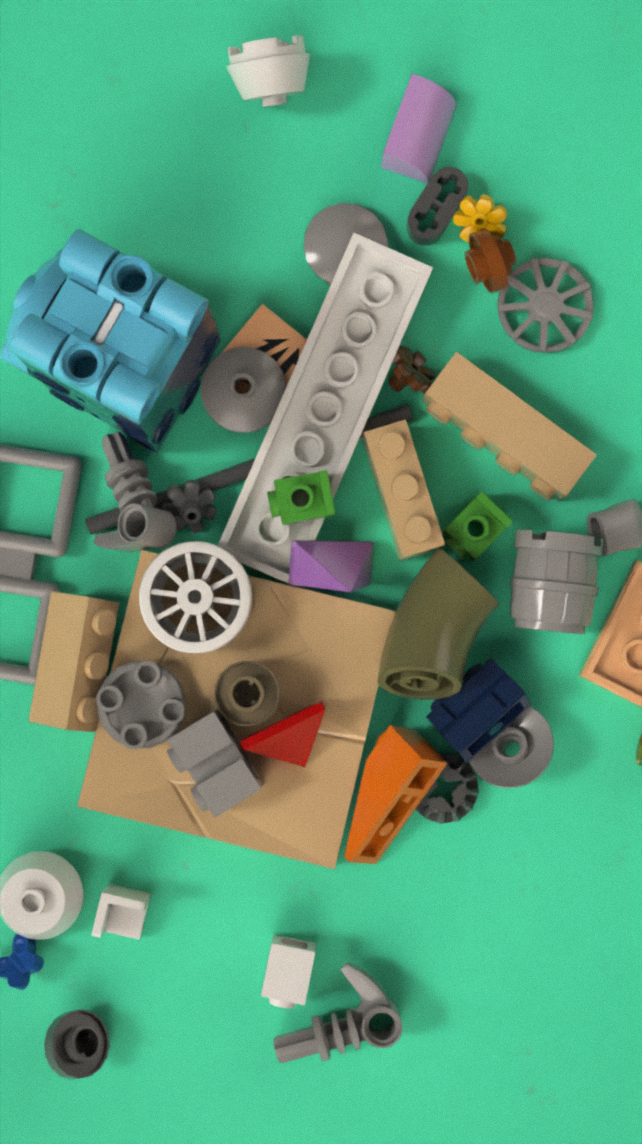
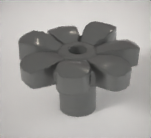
[161,480,216,533]

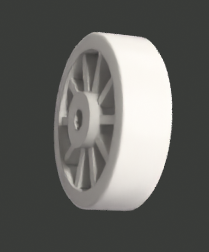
[139,541,253,654]

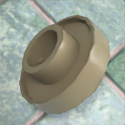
[214,661,280,727]

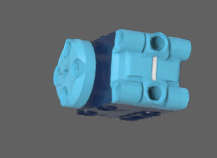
[1,229,221,453]

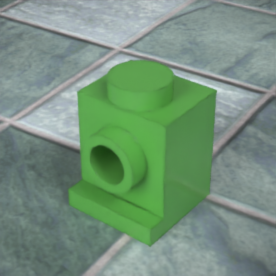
[267,470,336,526]
[441,491,513,562]

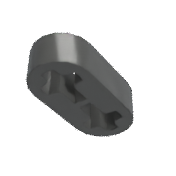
[406,167,468,245]

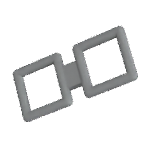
[0,444,82,685]

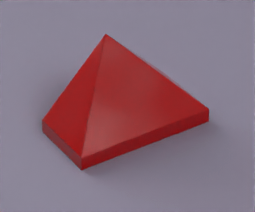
[240,701,325,767]

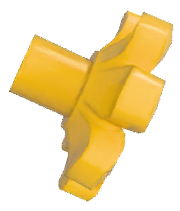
[453,195,507,243]

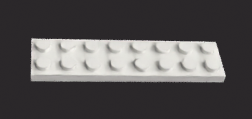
[218,233,433,586]

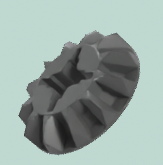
[416,753,479,824]

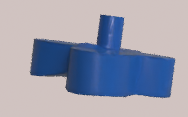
[0,934,44,990]

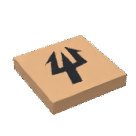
[221,303,307,394]

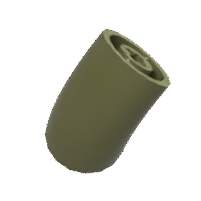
[377,548,499,700]

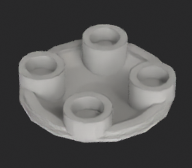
[303,203,388,286]
[96,661,185,749]

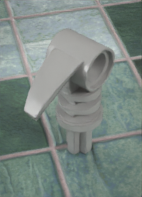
[94,432,176,552]
[274,962,402,1063]

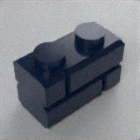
[426,658,532,763]

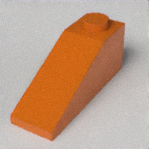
[344,725,448,864]

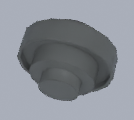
[44,1009,110,1079]

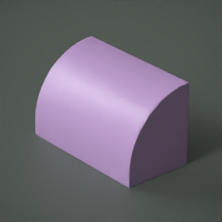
[381,73,456,184]

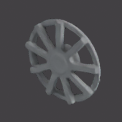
[498,258,593,353]

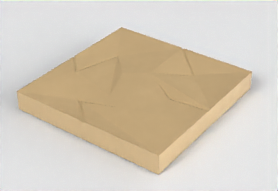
[77,550,396,869]

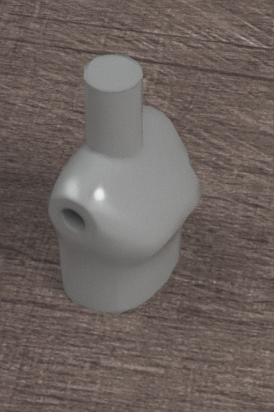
[587,499,642,556]

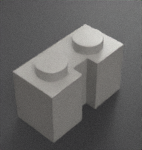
[167,708,264,818]

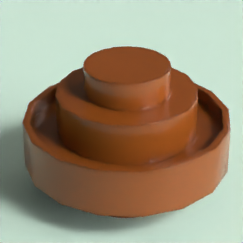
[464,228,516,294]

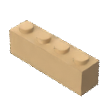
[422,352,597,501]

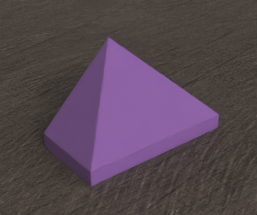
[289,540,374,592]

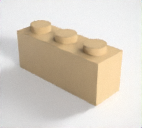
[362,419,445,561]
[28,591,119,732]

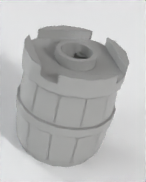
[510,530,604,635]

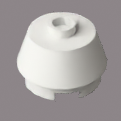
[226,35,311,107]
[0,851,84,940]

